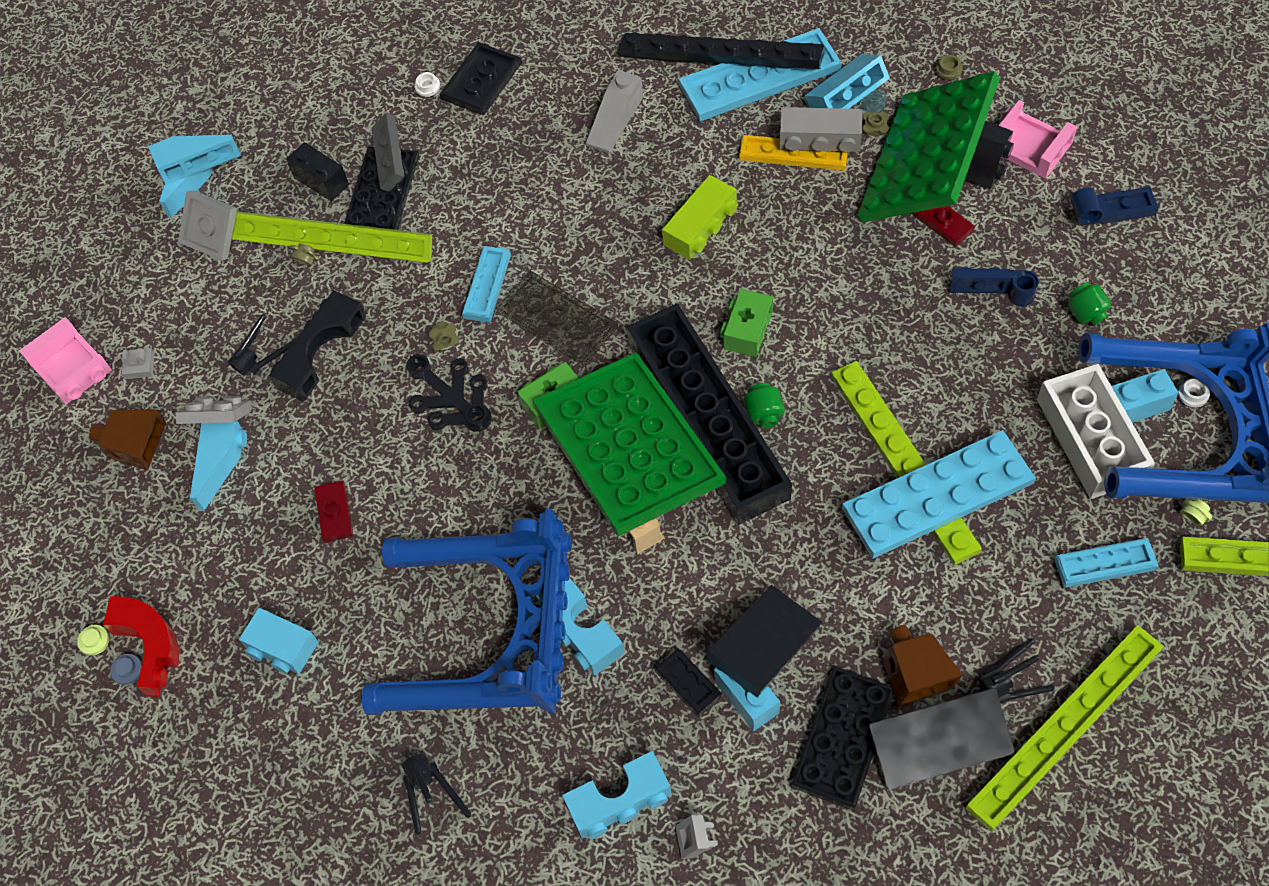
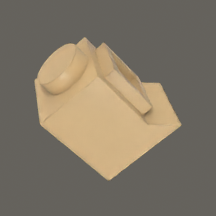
[624,518,665,554]

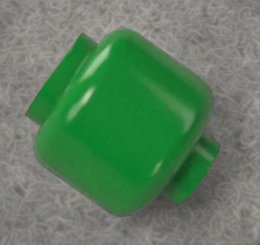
[1067,282,1112,326]
[743,383,785,429]

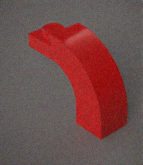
[103,596,179,697]

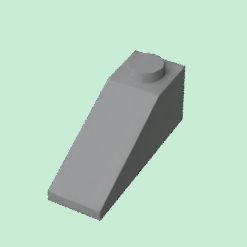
[586,70,643,154]

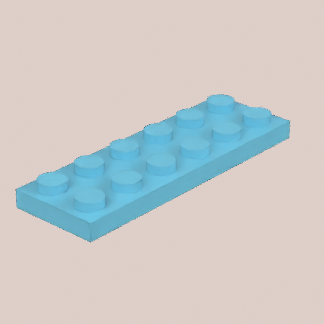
[679,28,842,122]
[842,430,1036,559]

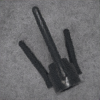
[227,314,297,376]
[978,638,1055,704]
[402,754,471,835]

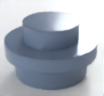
[110,654,142,685]

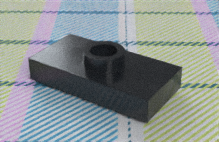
[655,648,722,718]

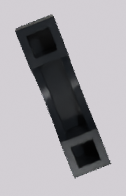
[269,290,366,402]

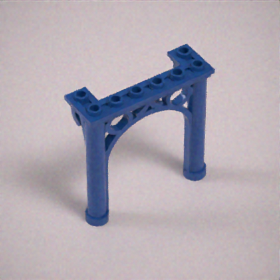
[1078,322,1269,503]
[362,509,572,715]

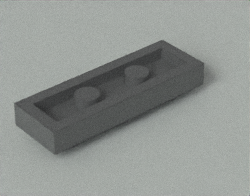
[372,112,404,192]

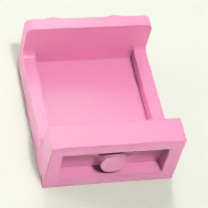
[996,100,1077,179]
[19,317,112,404]

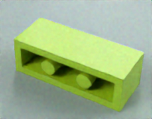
[662,175,738,260]

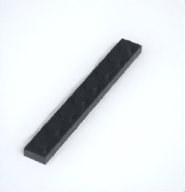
[619,32,825,69]

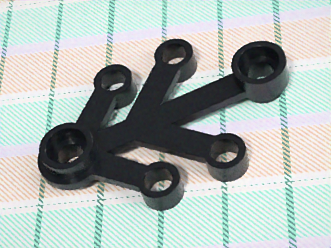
[406,354,492,432]

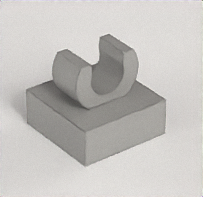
[122,348,155,379]
[675,815,718,859]

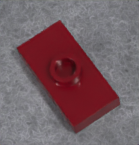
[914,206,975,248]
[314,480,354,543]

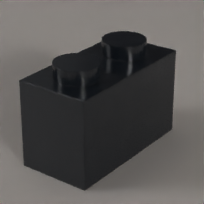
[965,121,1014,189]
[286,142,349,202]

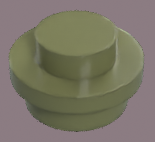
[936,55,963,80]

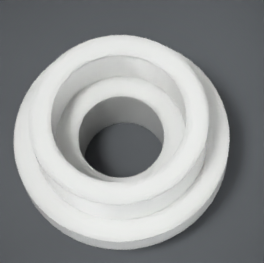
[415,72,440,97]
[1178,378,1210,407]

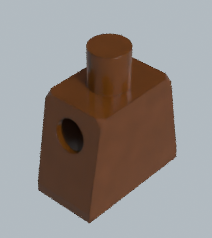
[89,409,166,470]
[884,625,962,707]

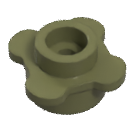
[862,112,889,136]
[289,243,320,266]
[429,322,460,351]

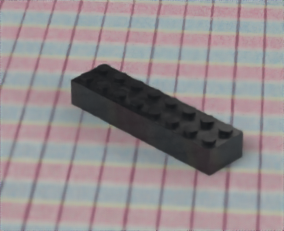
[627,303,792,525]

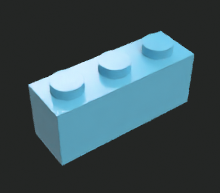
[805,54,890,109]

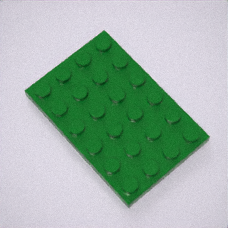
[857,71,1000,222]
[533,352,726,537]

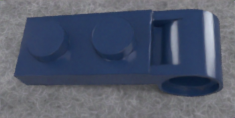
[1070,187,1159,225]
[949,267,1039,307]

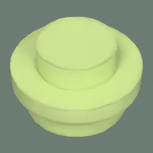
[1180,499,1212,526]
[77,625,109,655]

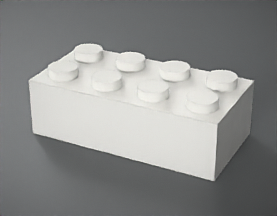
[1037,364,1155,499]

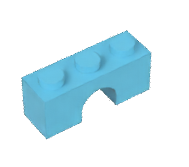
[536,578,625,676]
[562,751,672,839]

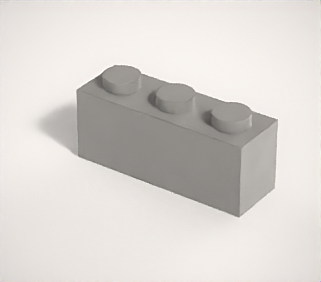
[780,107,863,152]

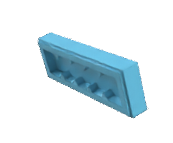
[462,246,511,323]
[1054,538,1158,588]

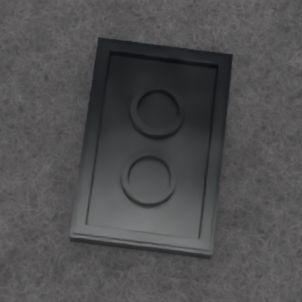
[439,42,522,116]

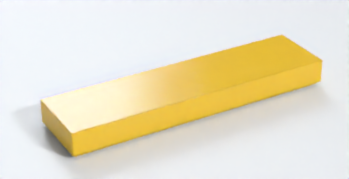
[739,135,848,171]

